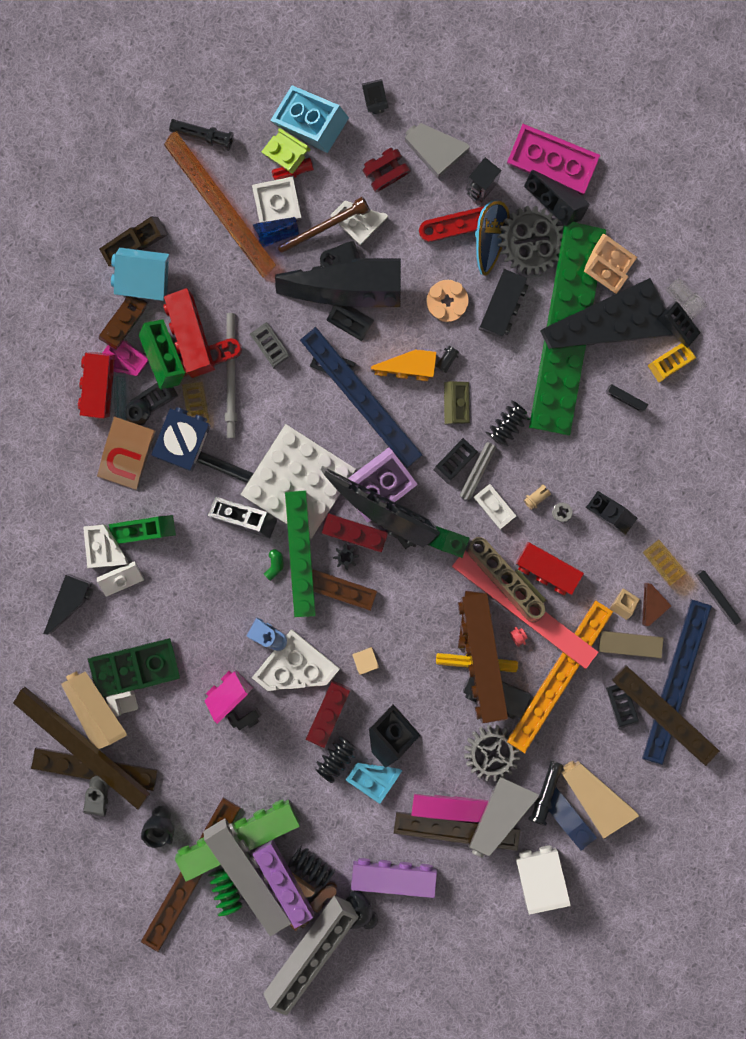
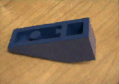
[549,787,597,851]

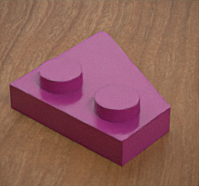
[102,339,149,376]

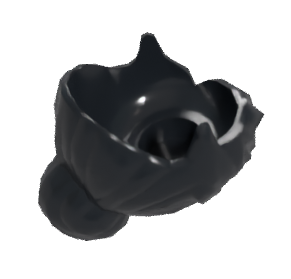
[141,805,174,848]
[346,890,378,929]

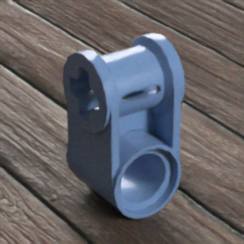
[247,617,287,651]

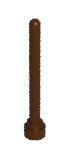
[278,196,370,253]

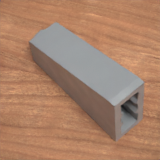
[469,777,539,858]

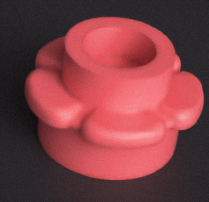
[509,627,528,647]

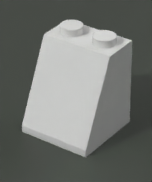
[515,845,571,915]

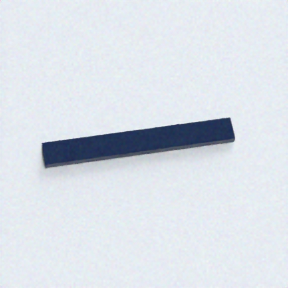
[300,327,423,468]
[642,599,712,765]

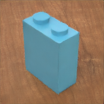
[111,248,169,301]

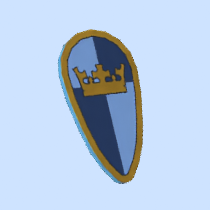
[475,200,510,276]

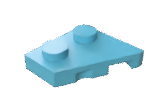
[345,763,402,804]

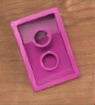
[204,670,253,724]

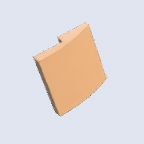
[584,234,637,294]

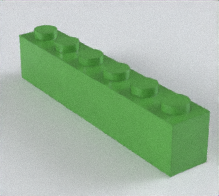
[175,799,300,881]

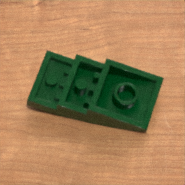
[87,638,180,698]

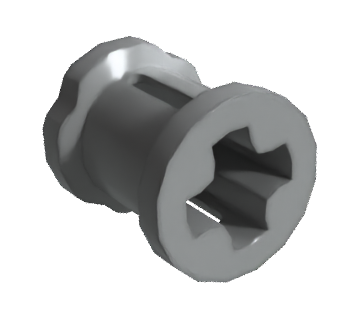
[552,503,573,522]

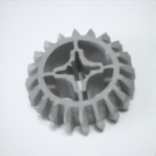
[464,725,521,782]

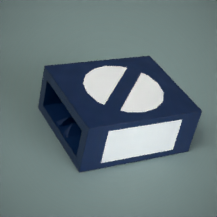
[151,407,211,472]

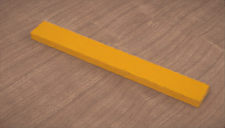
[506,600,613,753]

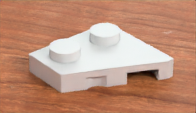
[330,201,388,246]
[83,525,128,568]

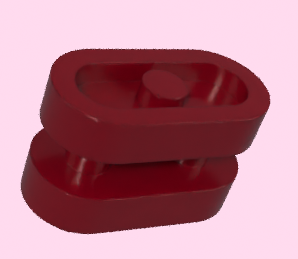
[362,148,411,193]

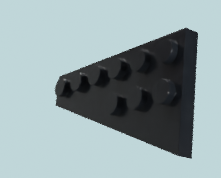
[540,278,674,350]

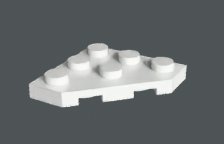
[252,629,340,691]

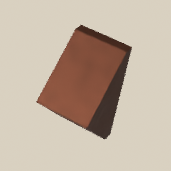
[642,583,671,626]

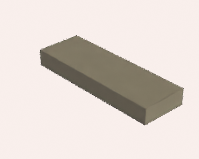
[598,631,664,658]

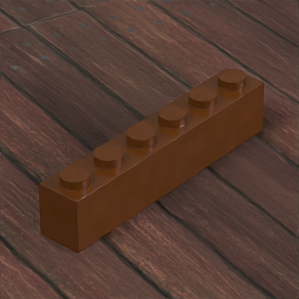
[458,593,508,723]

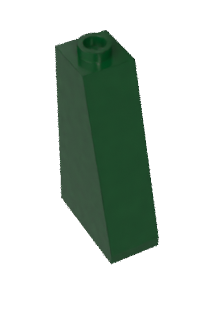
[427,526,469,558]

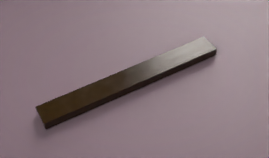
[13,687,151,810]

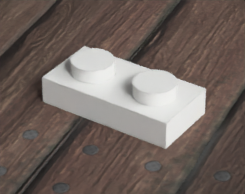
[474,484,516,529]

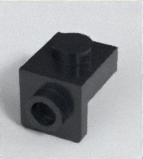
[362,79,389,114]
[227,708,262,730]

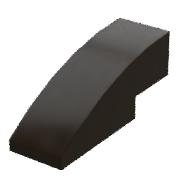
[99,216,168,267]

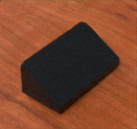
[326,305,374,341]

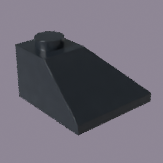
[369,704,421,768]

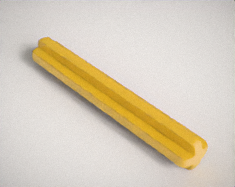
[436,653,518,672]

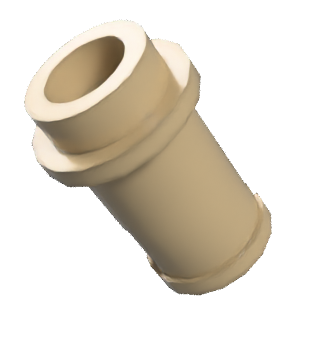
[523,485,551,510]

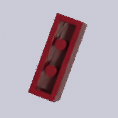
[322,513,388,553]
[305,680,351,748]

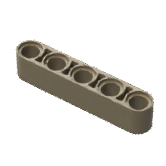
[468,537,545,622]

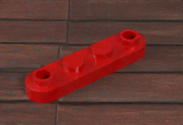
[419,206,484,242]

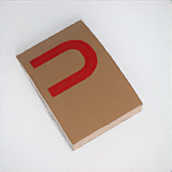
[97,417,156,490]

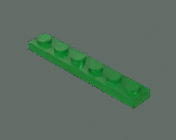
[285,490,316,617]

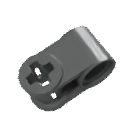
[83,776,108,817]

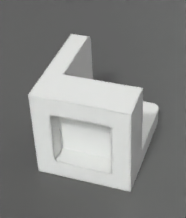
[106,690,138,717]

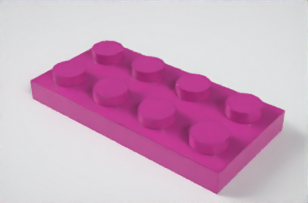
[506,124,600,195]

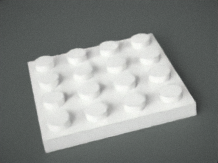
[241,424,356,539]

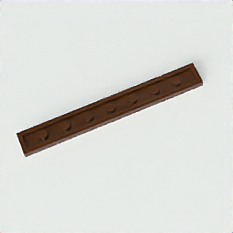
[141,797,241,952]

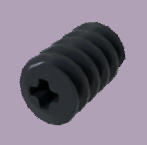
[485,400,530,447]
[315,736,358,783]
[288,845,335,888]

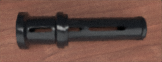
[169,119,234,151]
[528,761,563,826]

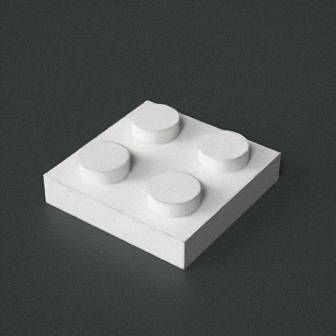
[252,177,302,227]

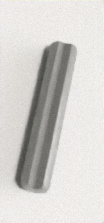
[460,442,496,500]

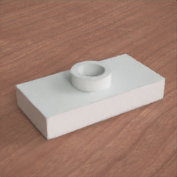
[97,561,144,597]

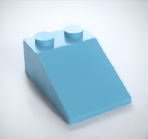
[270,85,349,153]

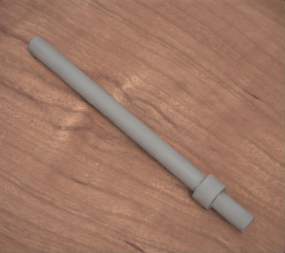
[225,313,237,438]

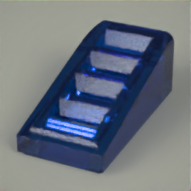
[253,217,299,248]

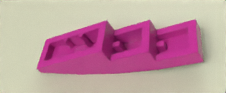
[411,794,488,822]

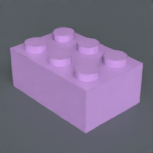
[348,447,418,523]

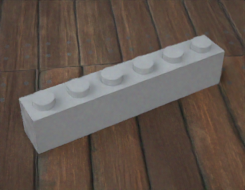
[203,819,291,936]
[263,896,358,1016]

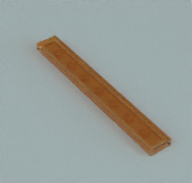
[164,131,276,278]

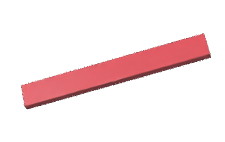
[452,550,599,669]

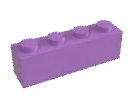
[253,840,314,928]
[351,858,437,898]

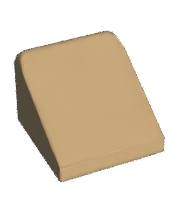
[609,588,640,620]
[352,647,379,675]

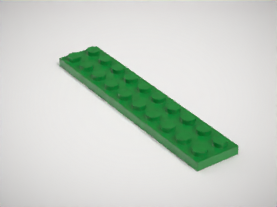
[529,222,606,435]

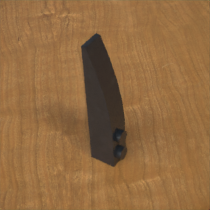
[275,258,401,307]
[320,466,440,548]

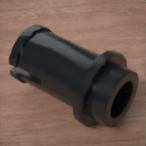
[436,345,459,373]

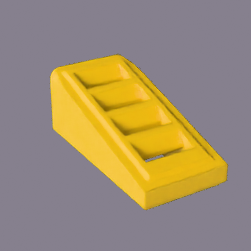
[648,343,696,382]

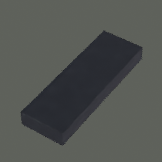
[694,570,741,625]

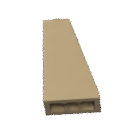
[61,671,127,749]
[561,761,639,839]

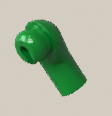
[264,549,284,581]

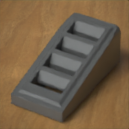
[250,322,290,368]

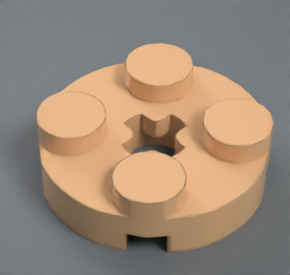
[427,280,468,322]

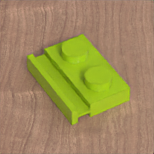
[261,128,311,174]

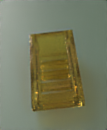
[182,382,210,424]
[642,539,686,585]

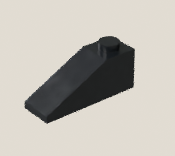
[208,497,277,539]
[43,574,94,635]

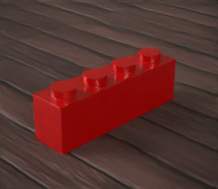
[163,288,216,378]

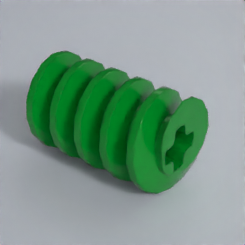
[208,869,243,916]

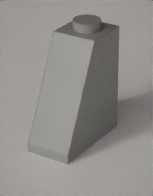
[405,123,470,178]

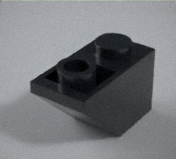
[586,491,638,535]

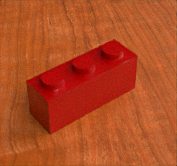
[78,352,115,419]
[515,542,584,596]

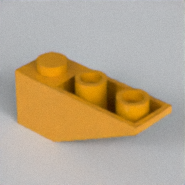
[371,349,436,382]

